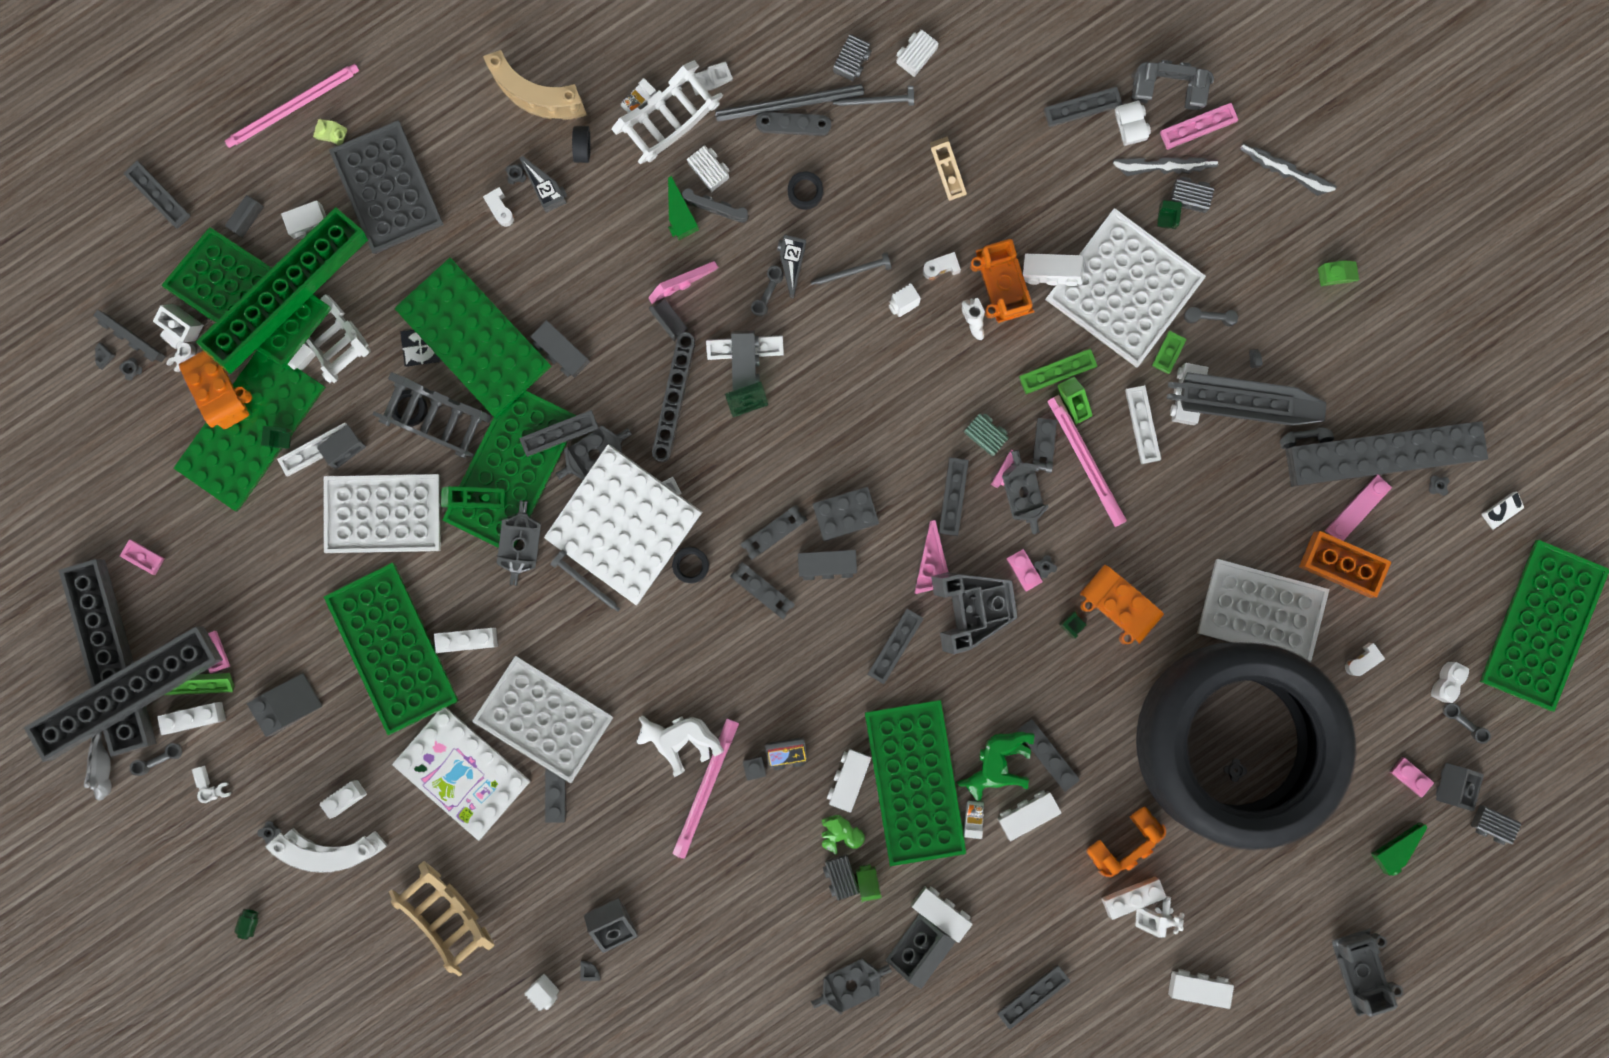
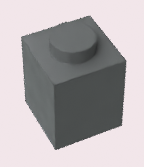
[743,756,767,781]

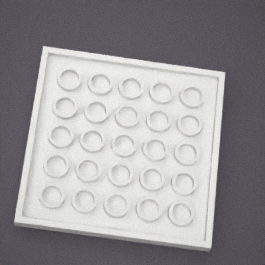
[1045,208,1206,367]
[544,444,703,605]

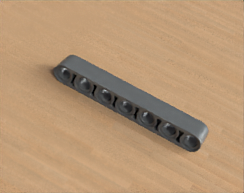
[652,332,695,463]

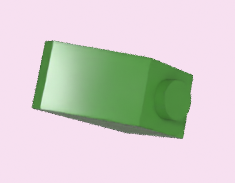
[1318,261,1359,287]
[1057,377,1093,424]

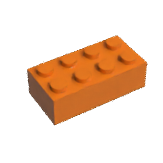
[1299,531,1391,598]

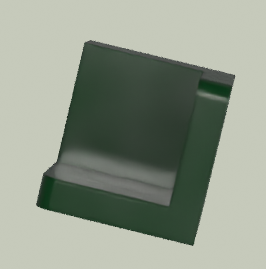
[1157,200,1182,229]
[261,426,292,449]
[1059,611,1087,639]

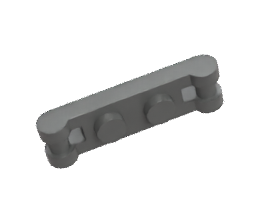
[682,189,748,223]
[741,505,807,560]
[730,562,795,620]

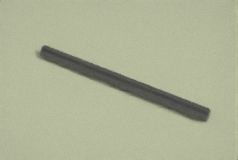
[715,84,864,121]

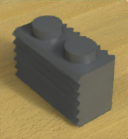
[833,34,872,81]
[1170,177,1214,213]
[1471,805,1521,845]
[823,854,860,900]

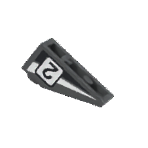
[519,156,567,213]
[777,235,806,299]

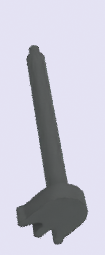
[833,85,914,106]
[811,252,892,285]
[551,549,620,612]

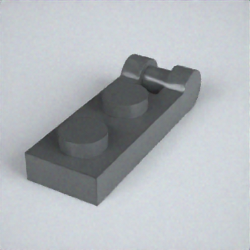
[1032,418,1057,473]

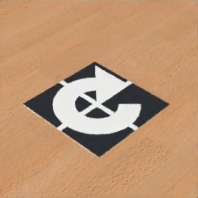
[400,330,440,367]

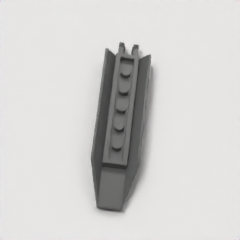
[1167,372,1326,425]

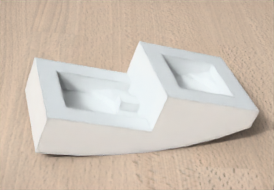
[691,62,733,95]

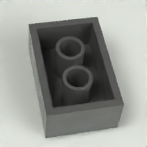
[812,487,879,541]

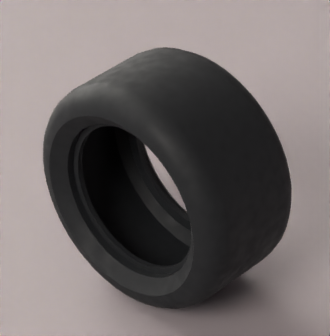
[1136,642,1356,850]

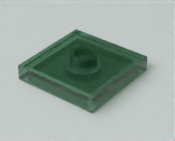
[725,381,768,417]

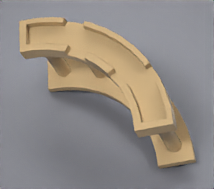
[483,50,587,120]
[389,861,494,977]

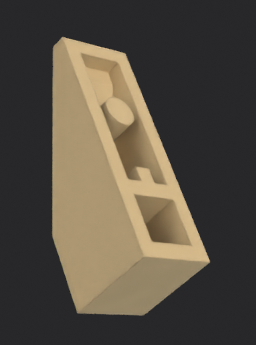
[930,136,967,201]

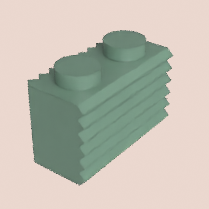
[964,413,1009,457]

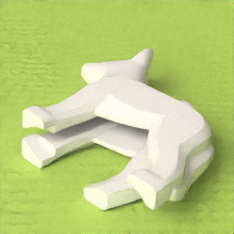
[636,716,724,777]

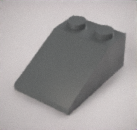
[247,673,323,737]

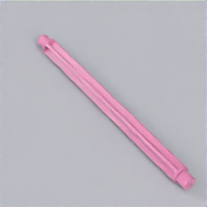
[225,63,359,148]

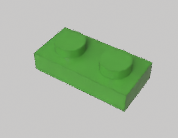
[1152,331,1186,374]

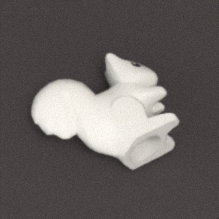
[962,298,985,340]

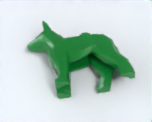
[957,731,1035,802]

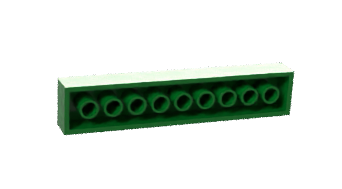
[196,207,368,374]

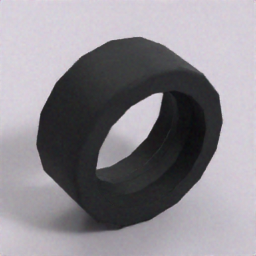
[572,126,591,163]
[787,171,823,210]
[391,389,428,427]
[672,547,709,584]

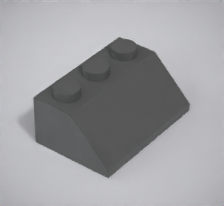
[885,914,956,989]

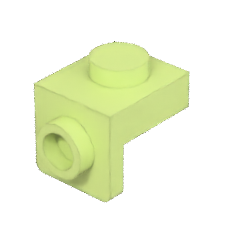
[313,119,347,146]

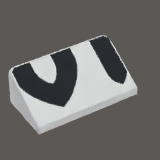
[1481,491,1524,530]

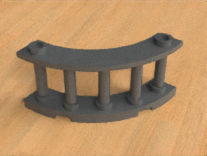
[373,372,492,459]

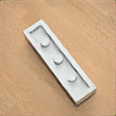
[706,335,784,360]
[1125,385,1161,464]
[277,423,347,476]

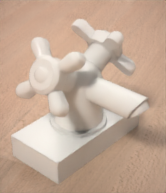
[1135,896,1184,938]

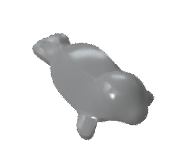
[84,732,112,800]

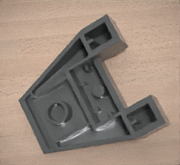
[931,572,1017,654]

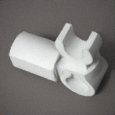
[160,330,196,372]
[192,766,231,803]

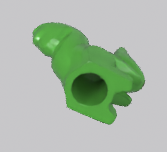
[821,815,865,855]

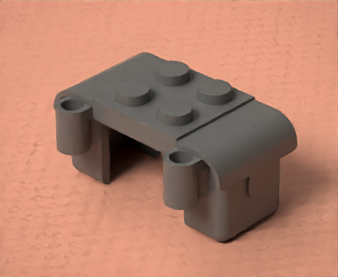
[1131,60,1214,110]
[1332,928,1403,1017]

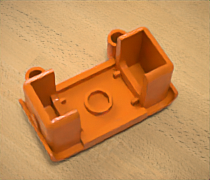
[970,239,1035,323]
[179,351,252,429]
[1080,564,1164,644]
[1086,807,1166,877]

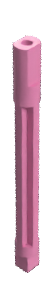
[1047,395,1127,527]
[672,719,739,859]

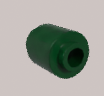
[234,909,259,940]

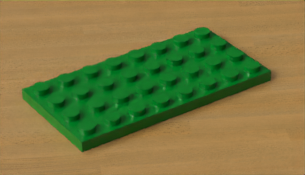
[161,227,331,368]
[394,258,552,418]
[173,351,326,512]
[442,391,577,548]
[1480,540,1609,712]
[324,563,459,736]
[865,700,967,867]

